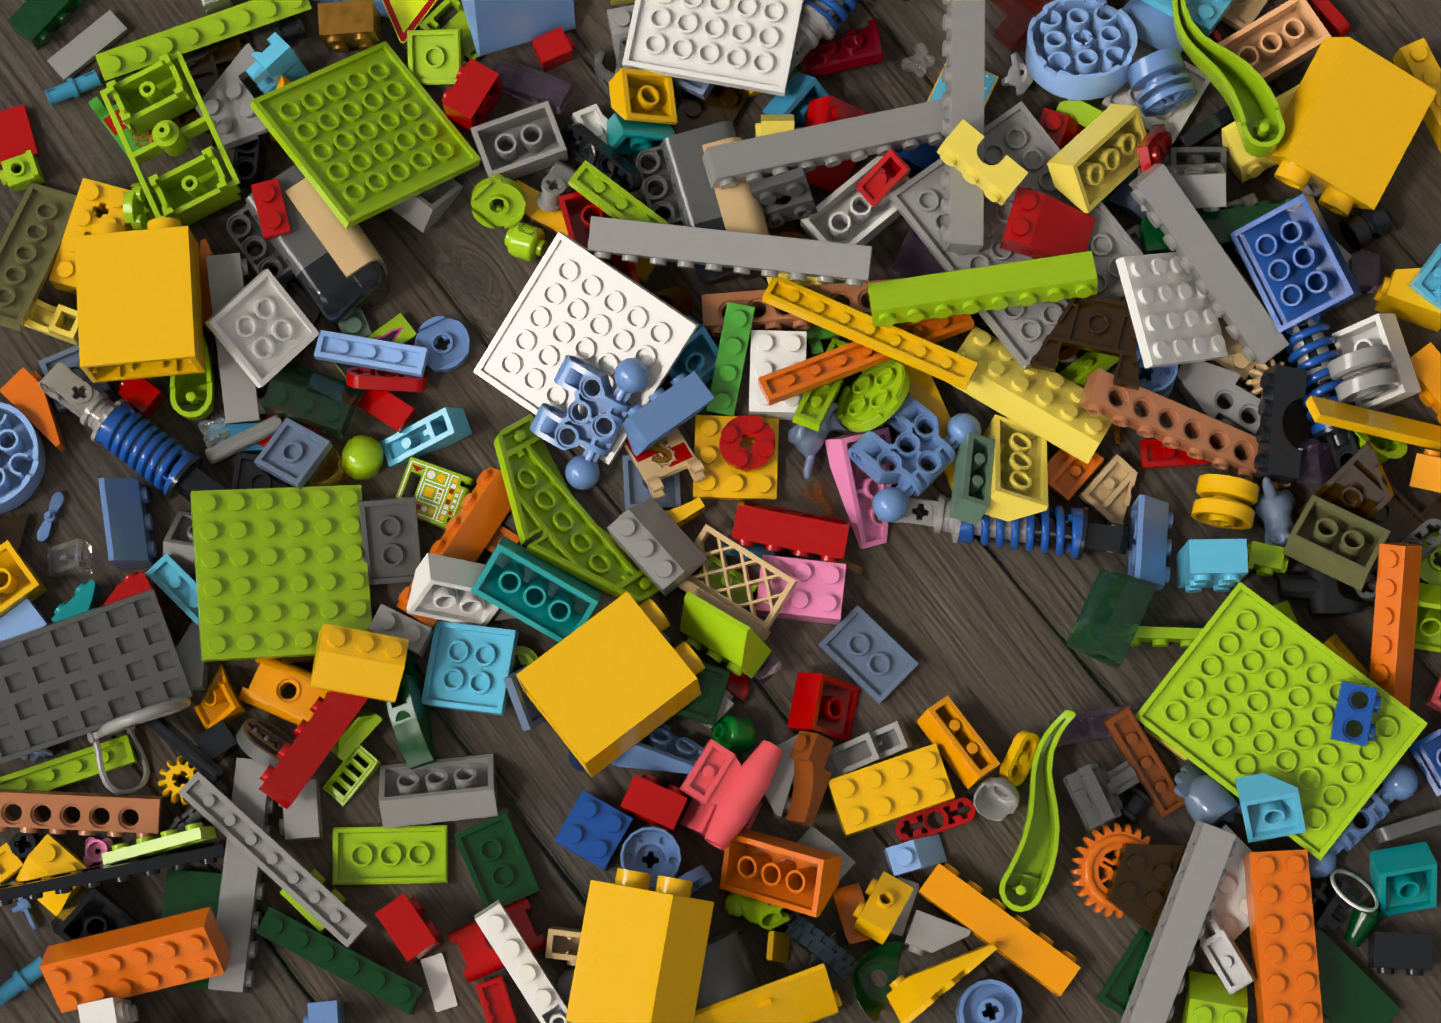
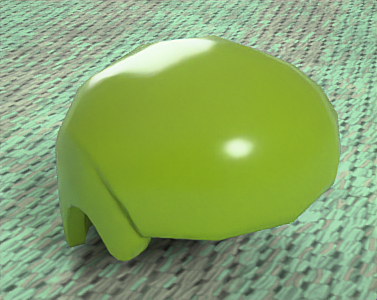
[341,434,384,480]

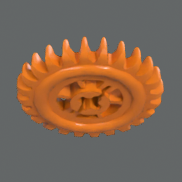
[1070,823,1150,918]

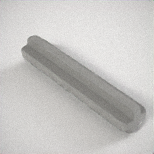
[205,415,283,464]

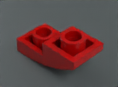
[357,389,416,434]

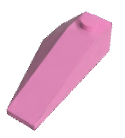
[825,427,892,549]

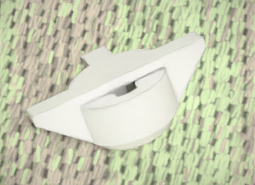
[1001,52,1034,96]

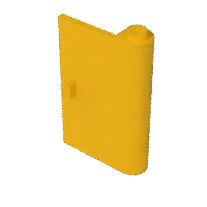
[694,963,842,1023]

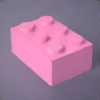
[756,554,846,625]

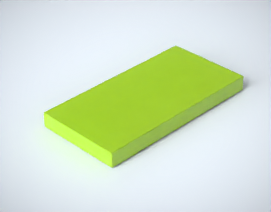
[332,825,448,886]

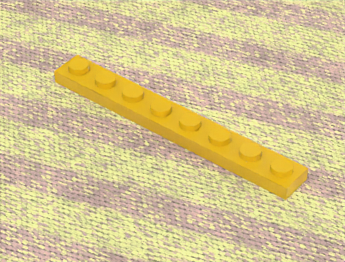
[762,276,978,390]

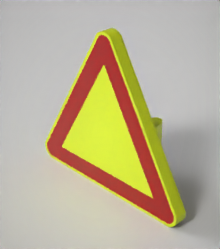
[382,0,438,44]

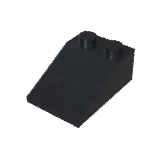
[51,885,141,942]

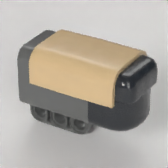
[636,121,770,285]
[226,165,390,324]

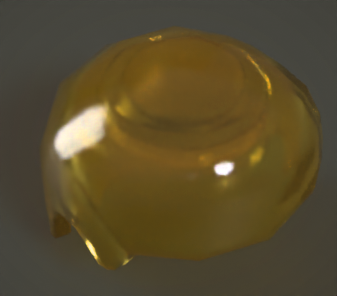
[307,447,345,487]

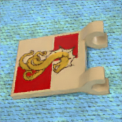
[623,428,706,501]

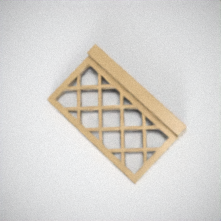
[678,524,798,641]

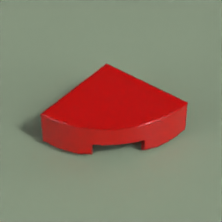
[726,672,749,703]

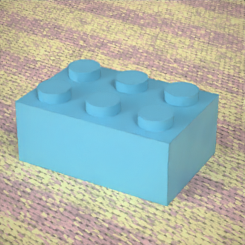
[1176,539,1248,593]

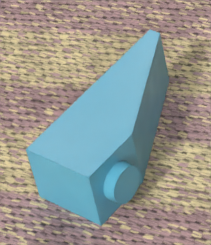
[380,407,472,467]

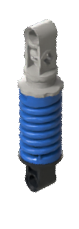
[39,362,227,503]

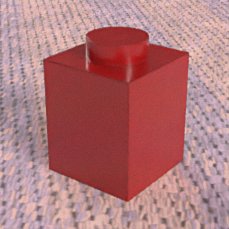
[531,27,576,73]
[117,378,166,419]

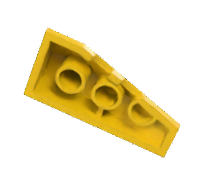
[886,941,1000,1023]

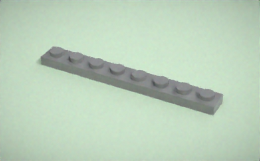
[178,771,368,948]

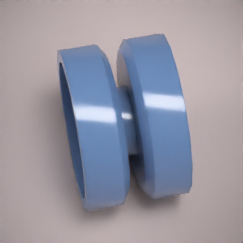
[955,979,1023,1023]

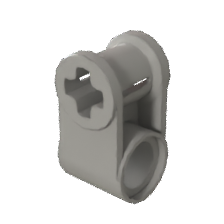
[537,161,577,212]

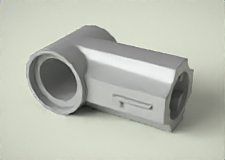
[1087,761,1140,801]

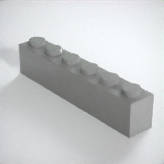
[206,253,265,424]

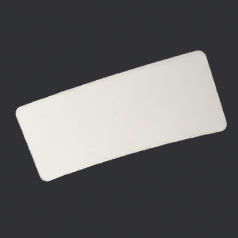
[420,953,457,1012]

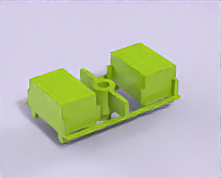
[100,51,242,226]

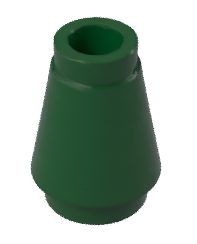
[1343,902,1380,948]

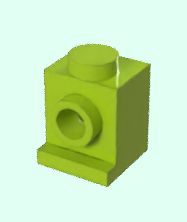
[0,149,45,193]
[1247,541,1288,577]

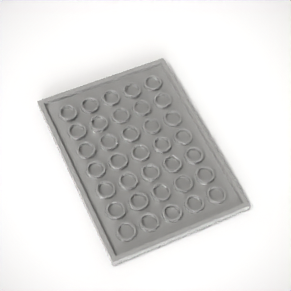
[888,101,1144,371]

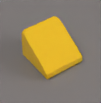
[766,931,790,963]

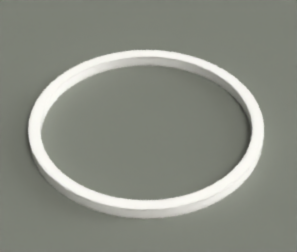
[1330,869,1379,912]

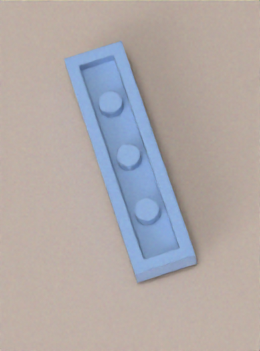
[314,330,429,378]

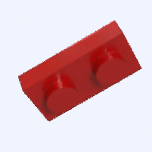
[251,178,292,241]

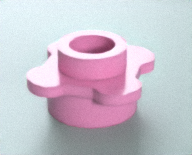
[83,837,113,866]

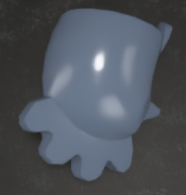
[1174,764,1242,826]

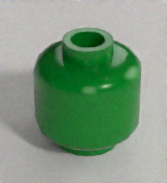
[713,715,757,754]

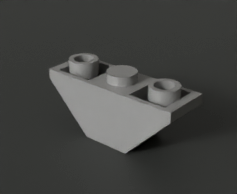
[764,735,798,819]

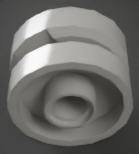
[1327,345,1399,404]

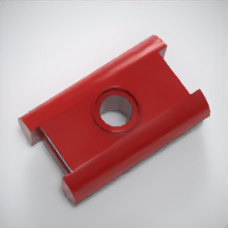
[447,897,547,983]

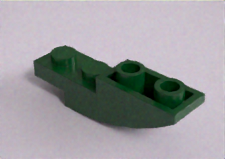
[386,650,436,770]

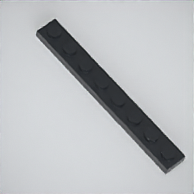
[0,841,225,906]

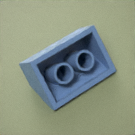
[622,371,714,456]
[98,478,157,571]
[1127,494,1173,591]

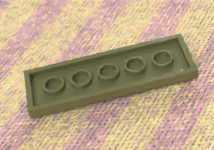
[0,182,77,331]

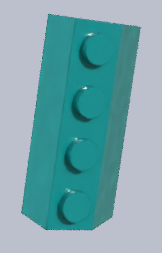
[471,535,601,642]

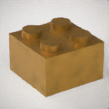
[318,0,383,53]

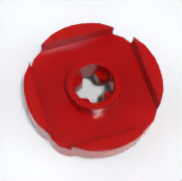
[719,415,775,472]

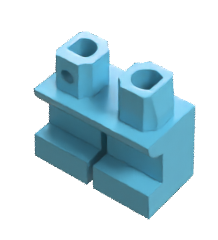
[245,32,309,94]

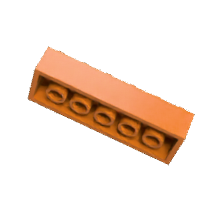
[1243,849,1323,1023]
[39,907,231,1013]

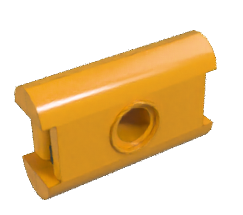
[239,658,330,725]

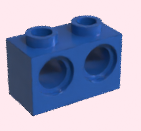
[1330,682,1381,746]

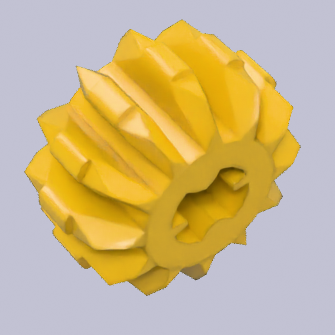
[158,756,204,805]

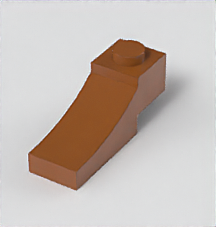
[786,731,834,827]

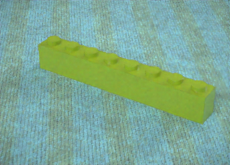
[95,0,312,81]
[868,251,1098,327]

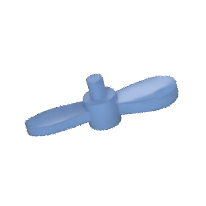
[37,492,65,542]
[10,880,39,930]

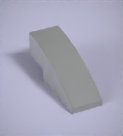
[824,721,913,780]

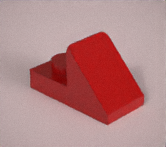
[855,148,911,207]

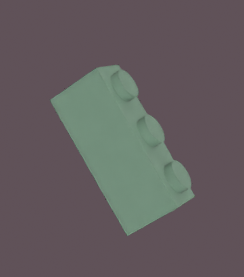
[950,432,995,525]

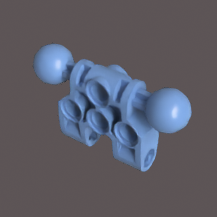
[529,354,650,490]
[848,394,981,522]
[1304,764,1418,879]

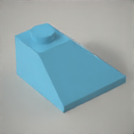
[1235,773,1306,843]

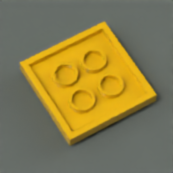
[693,415,779,502]

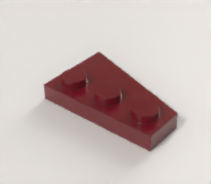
[801,18,884,77]

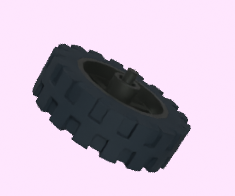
[785,915,859,981]

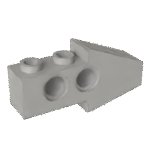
[1174,361,1261,436]

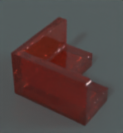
[990,0,1051,52]

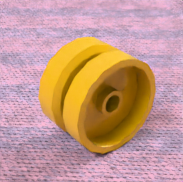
[1191,474,1260,530]

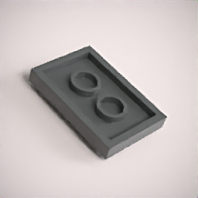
[358,496,422,585]

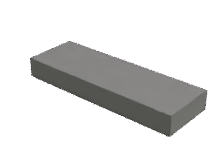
[47,10,129,82]

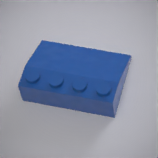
[1230,193,1362,333]

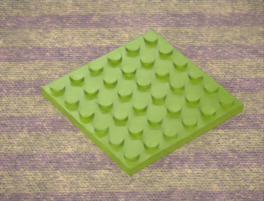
[250,41,481,229]
[190,485,372,662]

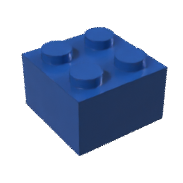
[554,791,634,872]

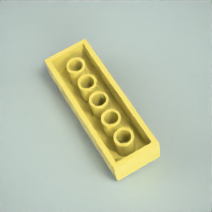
[947,326,1112,464]

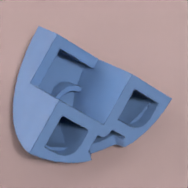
[1122,0,1183,54]

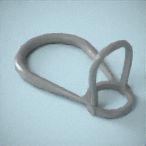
[87,696,191,796]

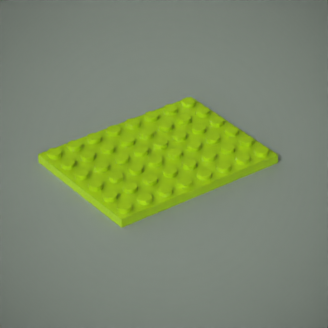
[1135,582,1428,860]

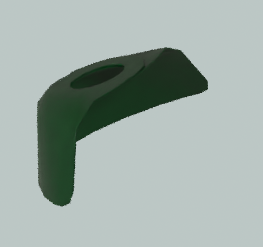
[852,941,902,1022]

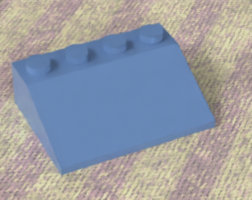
[461,0,576,57]

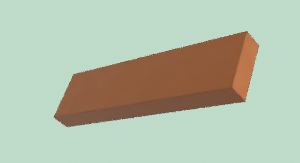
[1103,706,1184,818]

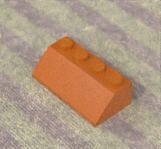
[719,828,842,917]

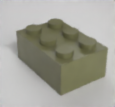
[1283,495,1391,591]

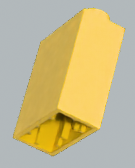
[1265,37,1437,217]
[74,217,205,383]
[516,592,705,778]
[566,868,714,1023]

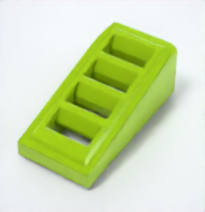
[322,745,382,807]

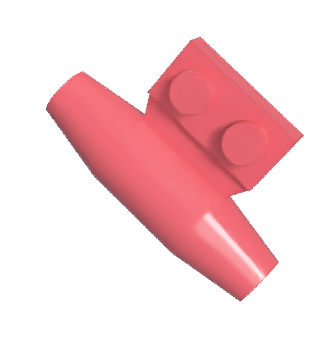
[680,739,783,851]

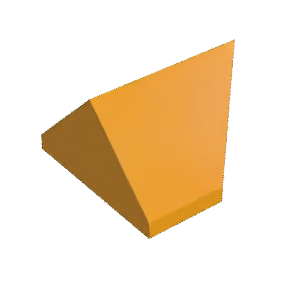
[194,663,247,730]

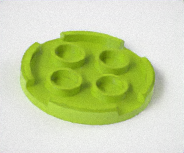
[837,359,910,432]

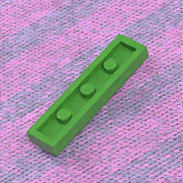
[707,301,755,416]

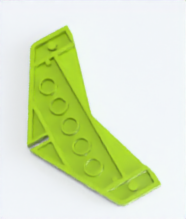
[494,414,661,606]

